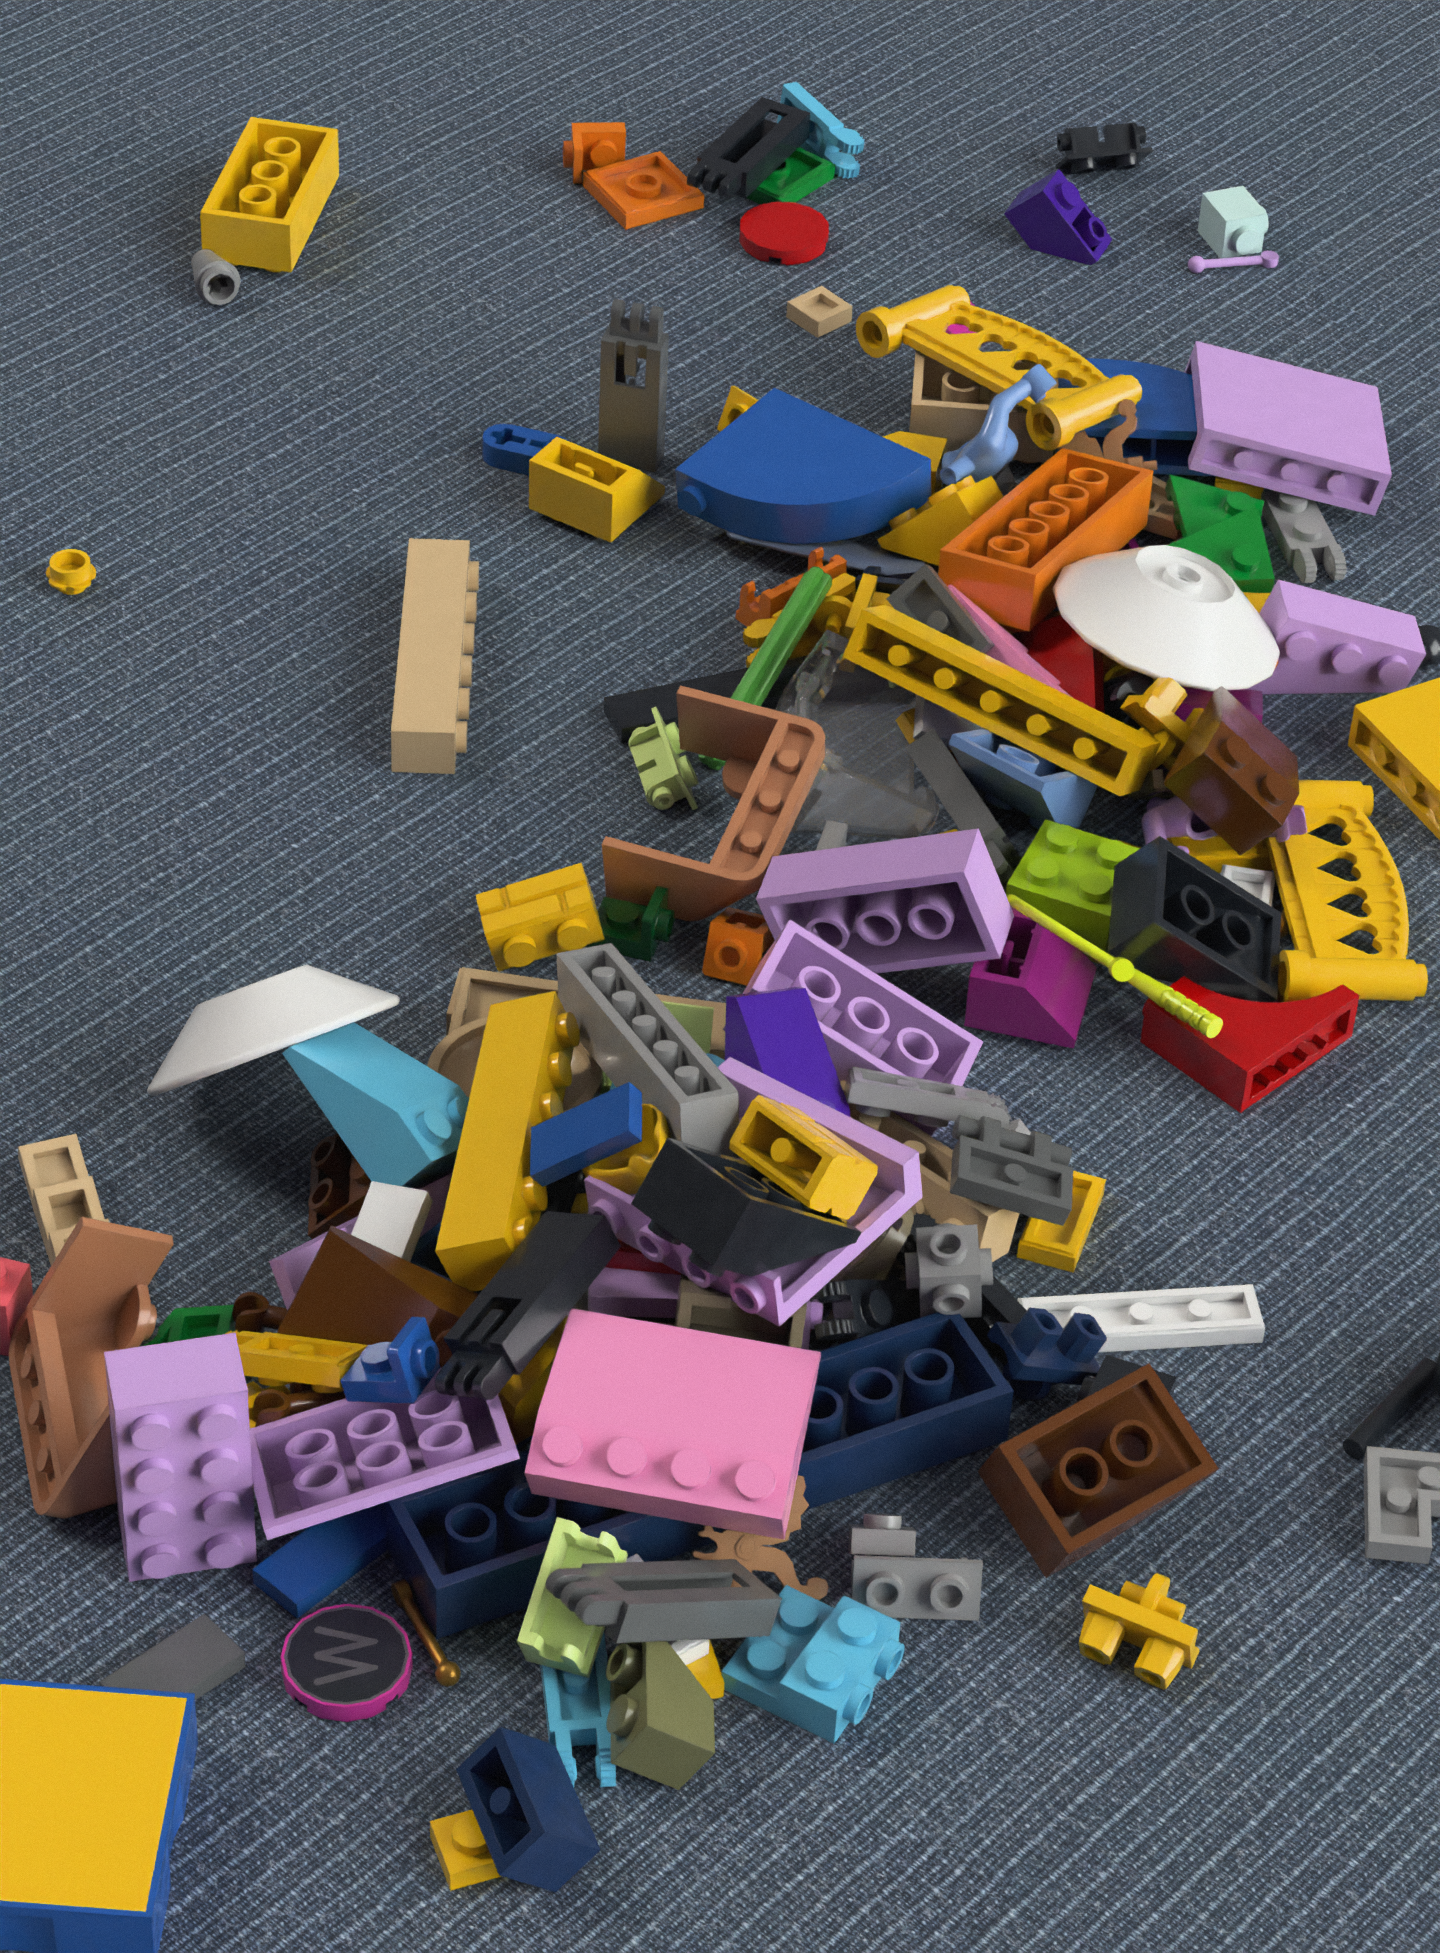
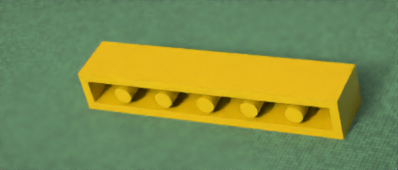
[842,605,1161,796]
[435,991,580,1292]

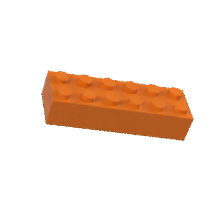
[938,448,1154,632]

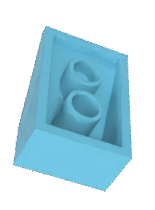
[282,1022,469,1188]

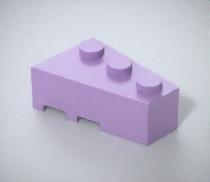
[1248,579,1426,694]

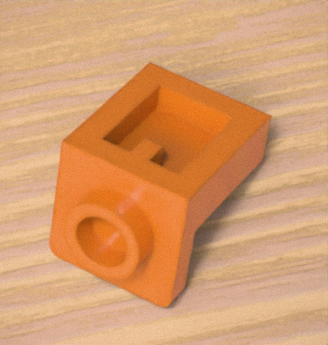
[563,122,626,184]
[702,907,775,986]

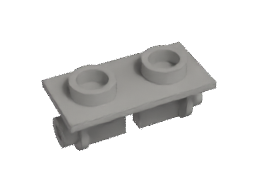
[851,1554,983,1621]

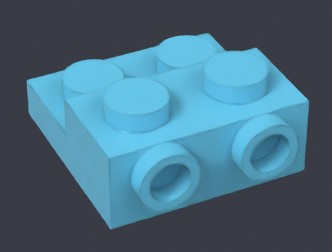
[721,1585,905,1744]

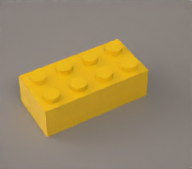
[200,117,339,273]

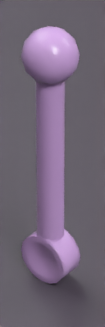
[1188,250,1279,274]

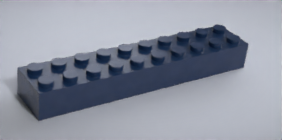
[386,1312,1014,1639]

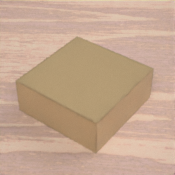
[786,286,853,338]

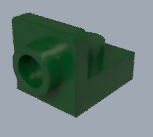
[587,886,675,962]

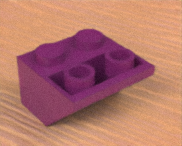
[964,908,1097,1049]

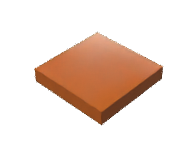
[583,151,704,230]

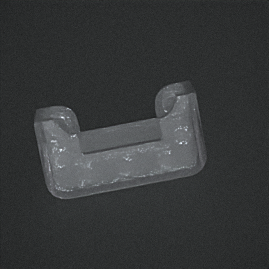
[776,629,939,839]

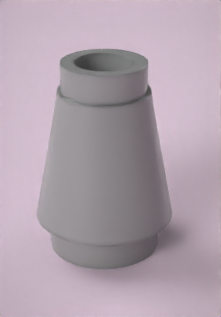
[191,249,240,305]

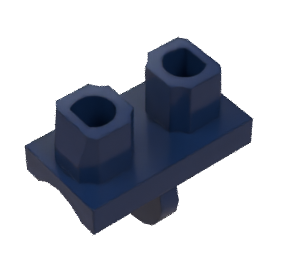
[987,1307,1107,1401]

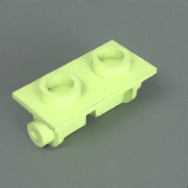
[628,707,699,810]

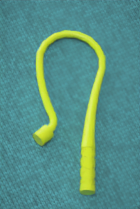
[1007,894,1223,1038]

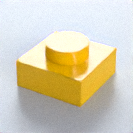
[430,1810,502,1891]

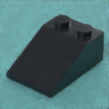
[1108,836,1281,1002]
[631,1138,862,1277]

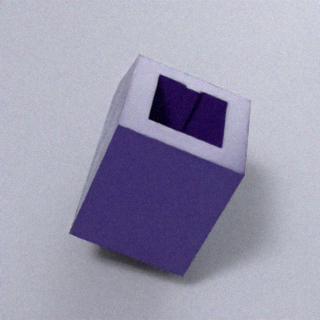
[1004,169,1113,265]

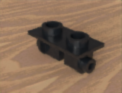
[1056,122,1153,174]

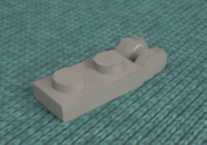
[1261,491,1347,583]
[845,1066,1011,1129]

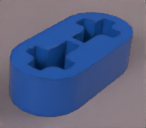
[482,424,570,476]

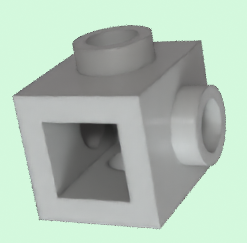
[905,1223,993,1318]

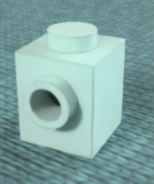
[1198,186,1269,258]

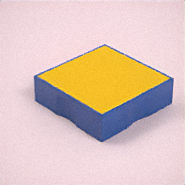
[0,1679,198,1953]

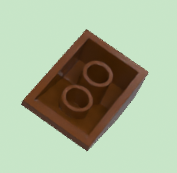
[1163,685,1299,856]
[277,1226,479,1368]
[978,1363,1219,1578]

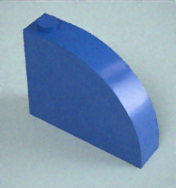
[1055,358,1214,476]
[675,388,932,544]

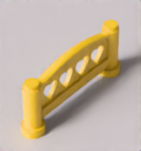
[856,285,1142,451]
[1265,780,1428,1002]

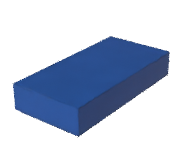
[530,1082,642,1187]

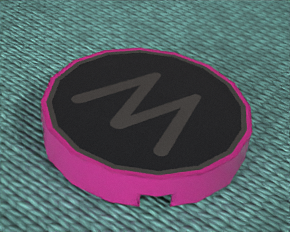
[281,1604,412,1722]

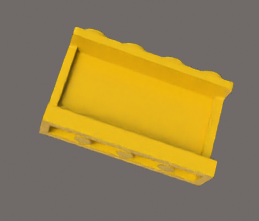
[1348,677,1440,840]

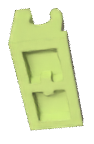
[517,1517,628,1678]

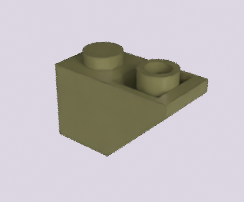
[606,1641,715,1790]

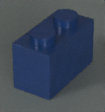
[456,1727,601,1892]

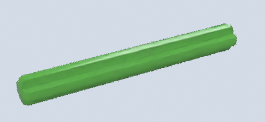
[698,567,832,770]

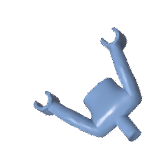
[940,364,1057,486]

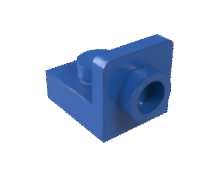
[340,1317,440,1404]

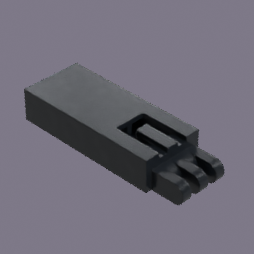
[687,97,810,199]
[435,1211,621,1400]

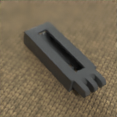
[598,299,669,472]
[905,728,1022,894]
[546,1559,782,1643]

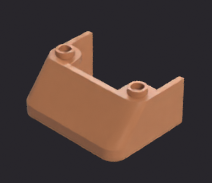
[602,685,825,921]
[9,1216,174,1519]

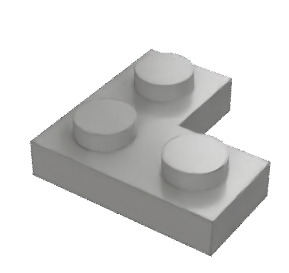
[1364,1446,1440,1564]

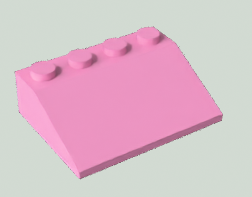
[525,1308,821,1540]

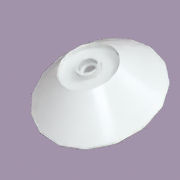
[1053,545,1280,691]
[147,964,400,1096]

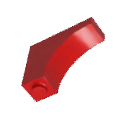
[1140,976,1360,1113]

